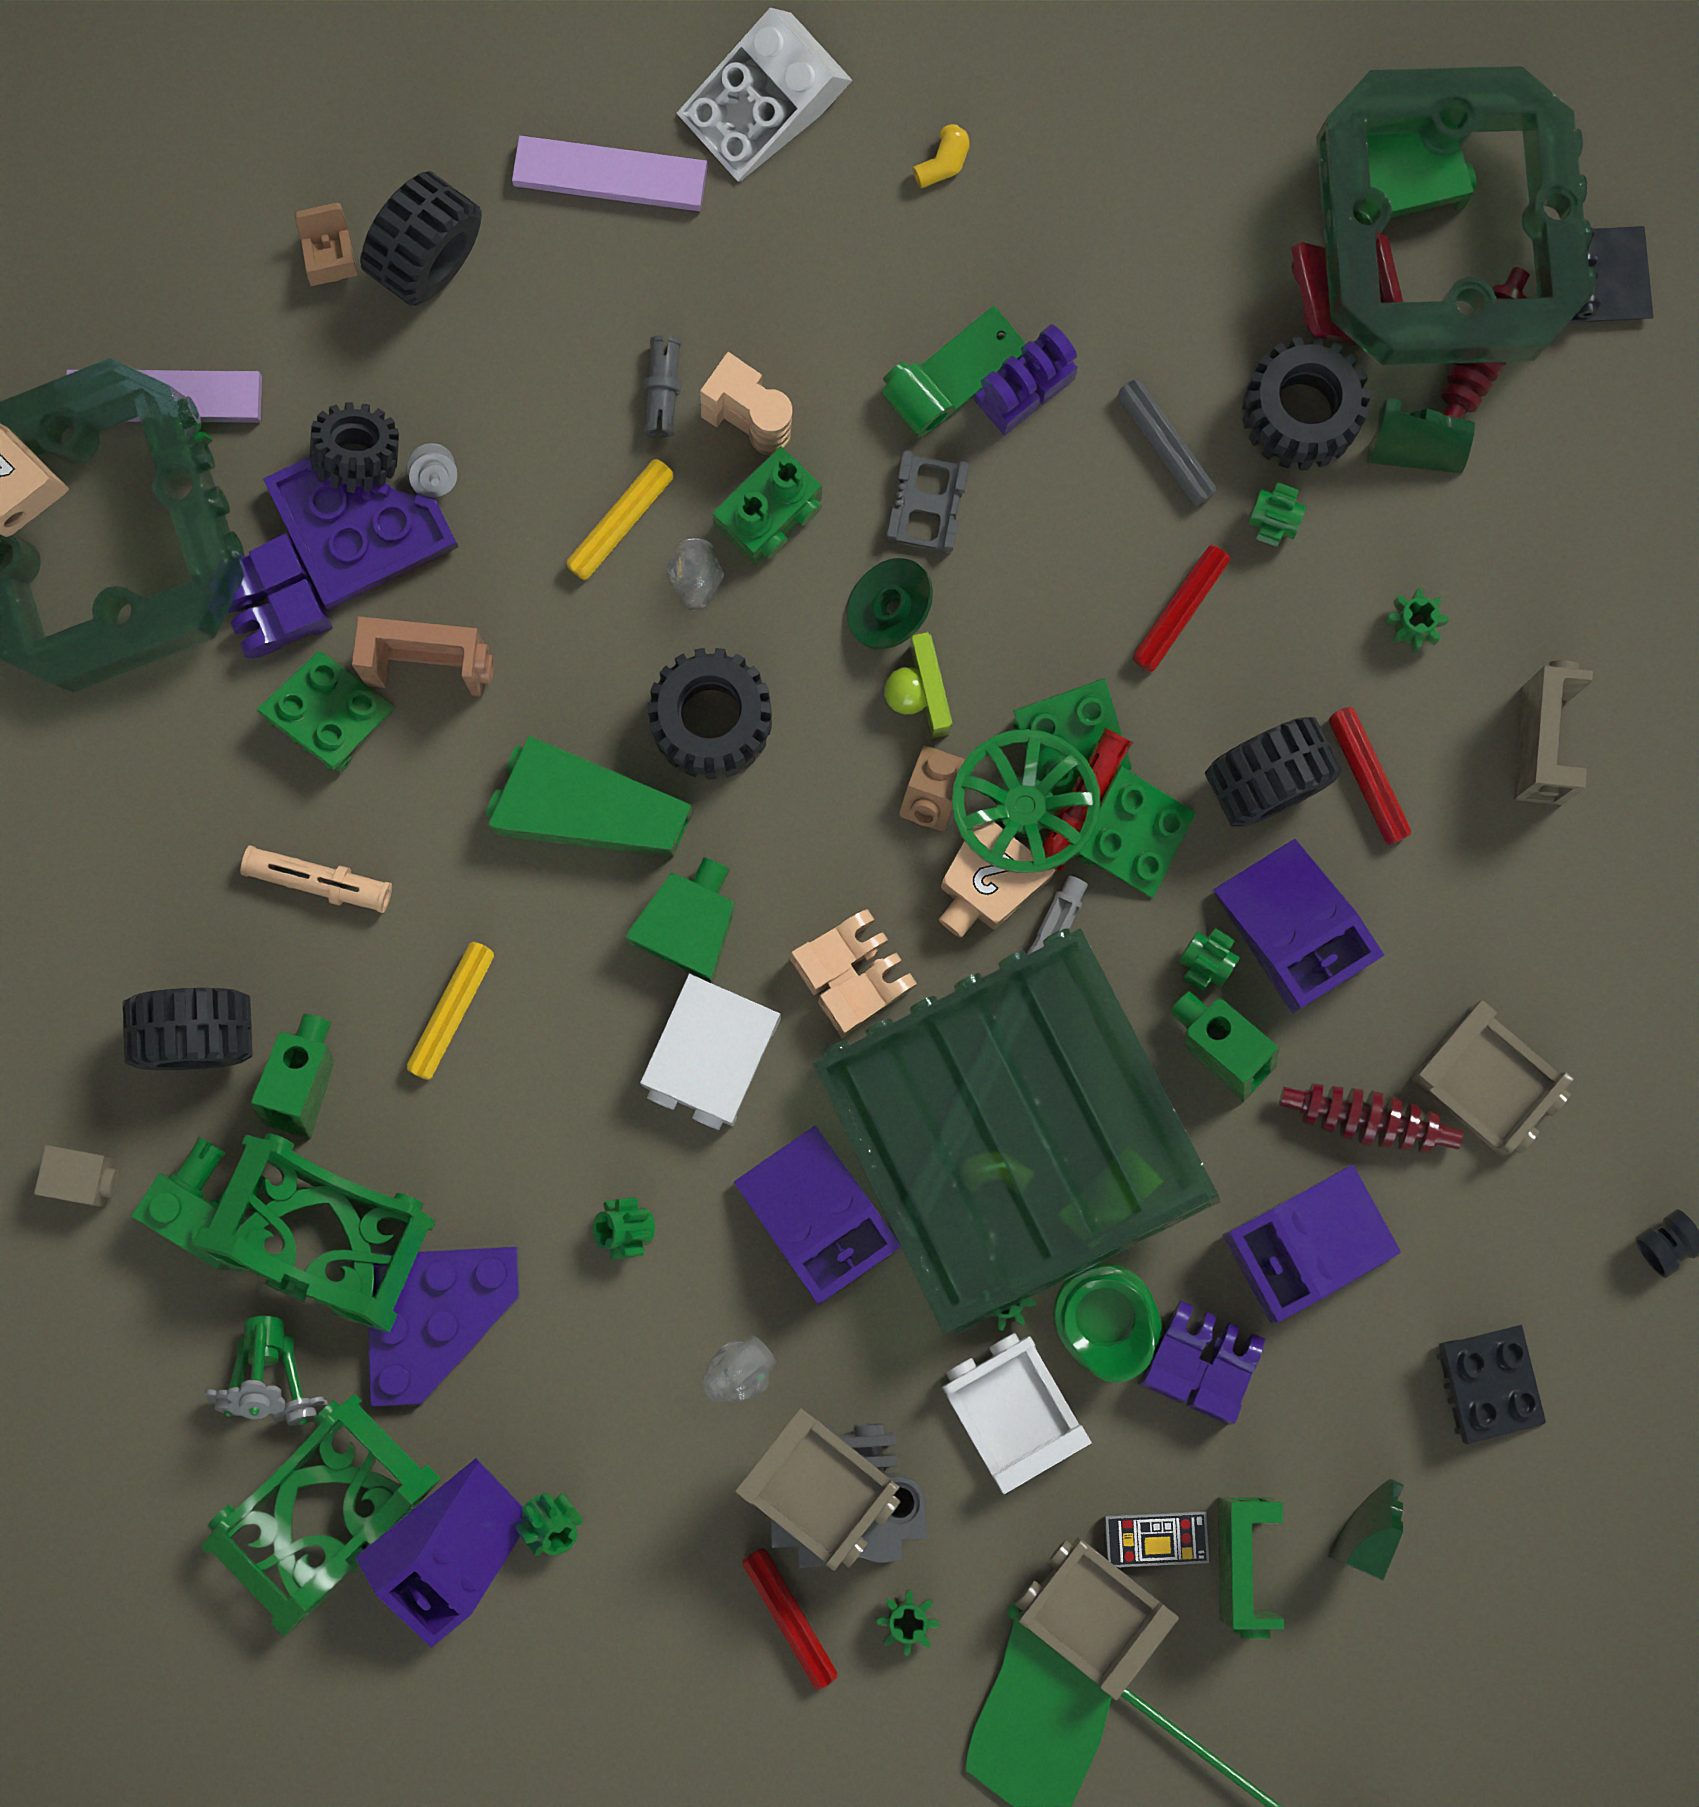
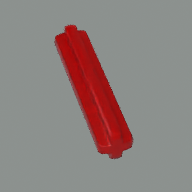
[1133,545,1230,672]
[1329,707,1411,845]
[742,1548,838,1690]

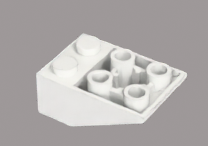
[677,7,853,182]

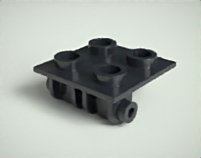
[1549,219,1654,324]
[1436,1325,1546,1444]

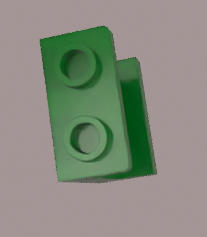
[1330,104,1476,236]
[1218,1497,1284,1639]

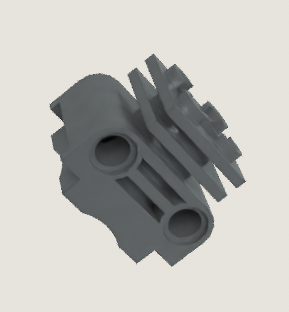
[770,1423,928,1567]

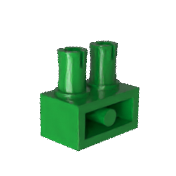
[712,446,822,565]
[131,1136,268,1271]

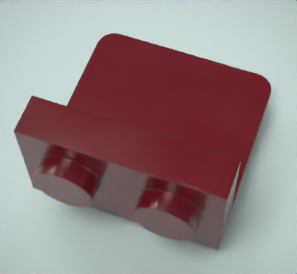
[1291,234,1409,347]

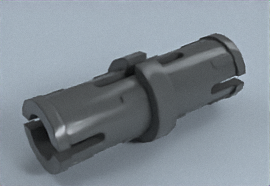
[643,335,681,437]

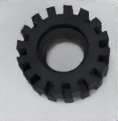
[310,402,399,493]

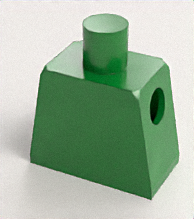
[626,857,735,983]
[1170,991,1279,1102]
[251,1013,334,1139]

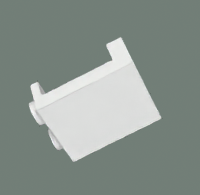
[640,974,781,1130]
[941,1333,1092,1494]

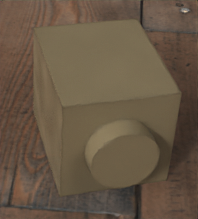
[34,1145,119,1208]

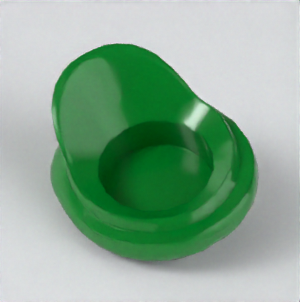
[1053,1263,1162,1383]

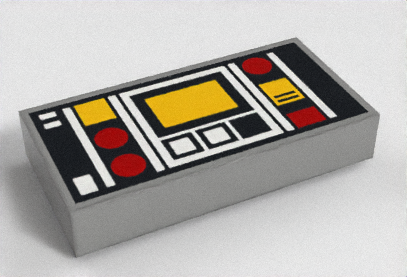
[1104,1511,1209,1567]

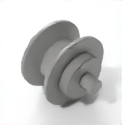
[406,443,458,498]

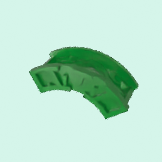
[192,1133,436,1333]
[201,1394,441,1637]

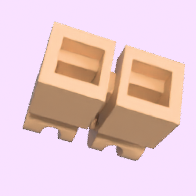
[700,352,792,455]
[790,909,917,1039]

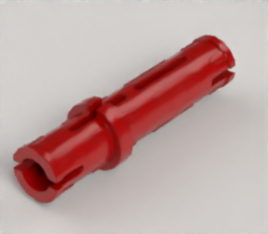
[1043,728,1133,872]

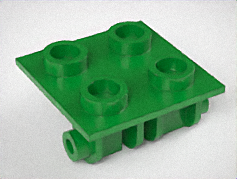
[257,650,395,773]
[1012,678,1132,796]
[1077,766,1196,898]

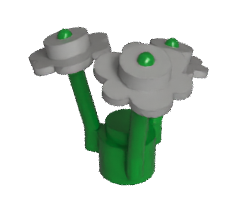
[204,1316,328,1426]

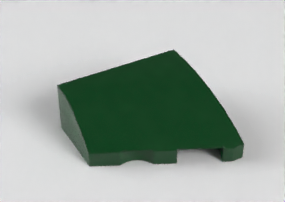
[1367,398,1475,474]
[1328,1479,1404,1581]

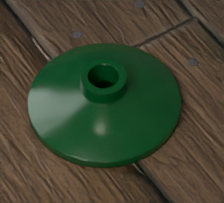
[847,558,933,650]

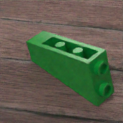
[486,736,693,857]

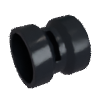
[1635,1209,1699,1278]

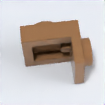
[294,203,358,286]
[899,745,965,831]

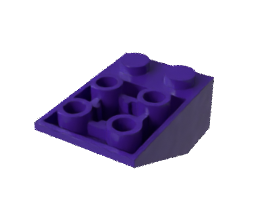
[1212,839,1385,1014]
[734,1125,902,1305]
[1222,1164,1401,1323]
[355,1458,524,1648]

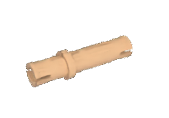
[240,845,392,913]

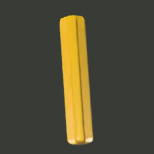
[566,459,674,580]
[407,941,494,1080]

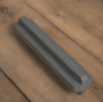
[1118,379,1216,506]

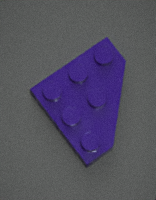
[263,458,459,610]
[368,1247,520,1406]

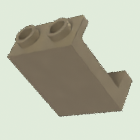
[1514,660,1593,805]
[1410,1000,1574,1156]
[735,1407,900,1571]
[1015,1537,1179,1701]

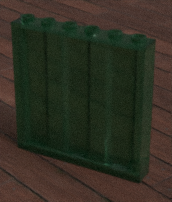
[812,928,1221,1338]

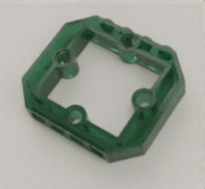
[1316,66,1596,366]
[0,358,245,693]

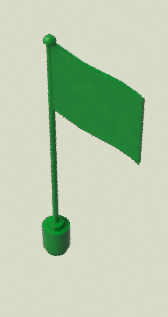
[966,1601,1283,1807]

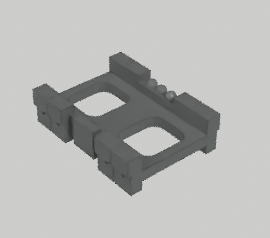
[887,451,970,554]

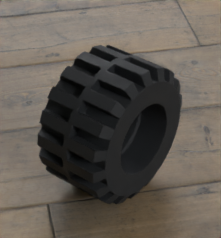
[360,171,482,306]
[1242,337,1371,470]
[648,648,772,779]
[1204,717,1343,827]
[122,988,253,1070]

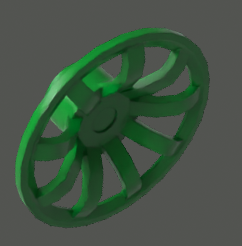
[952,729,1100,873]

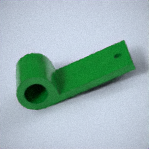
[882,305,1026,438]

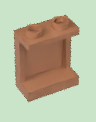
[352,616,494,697]

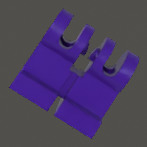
[974,324,1078,436]
[210,533,333,659]
[1139,1300,1265,1425]

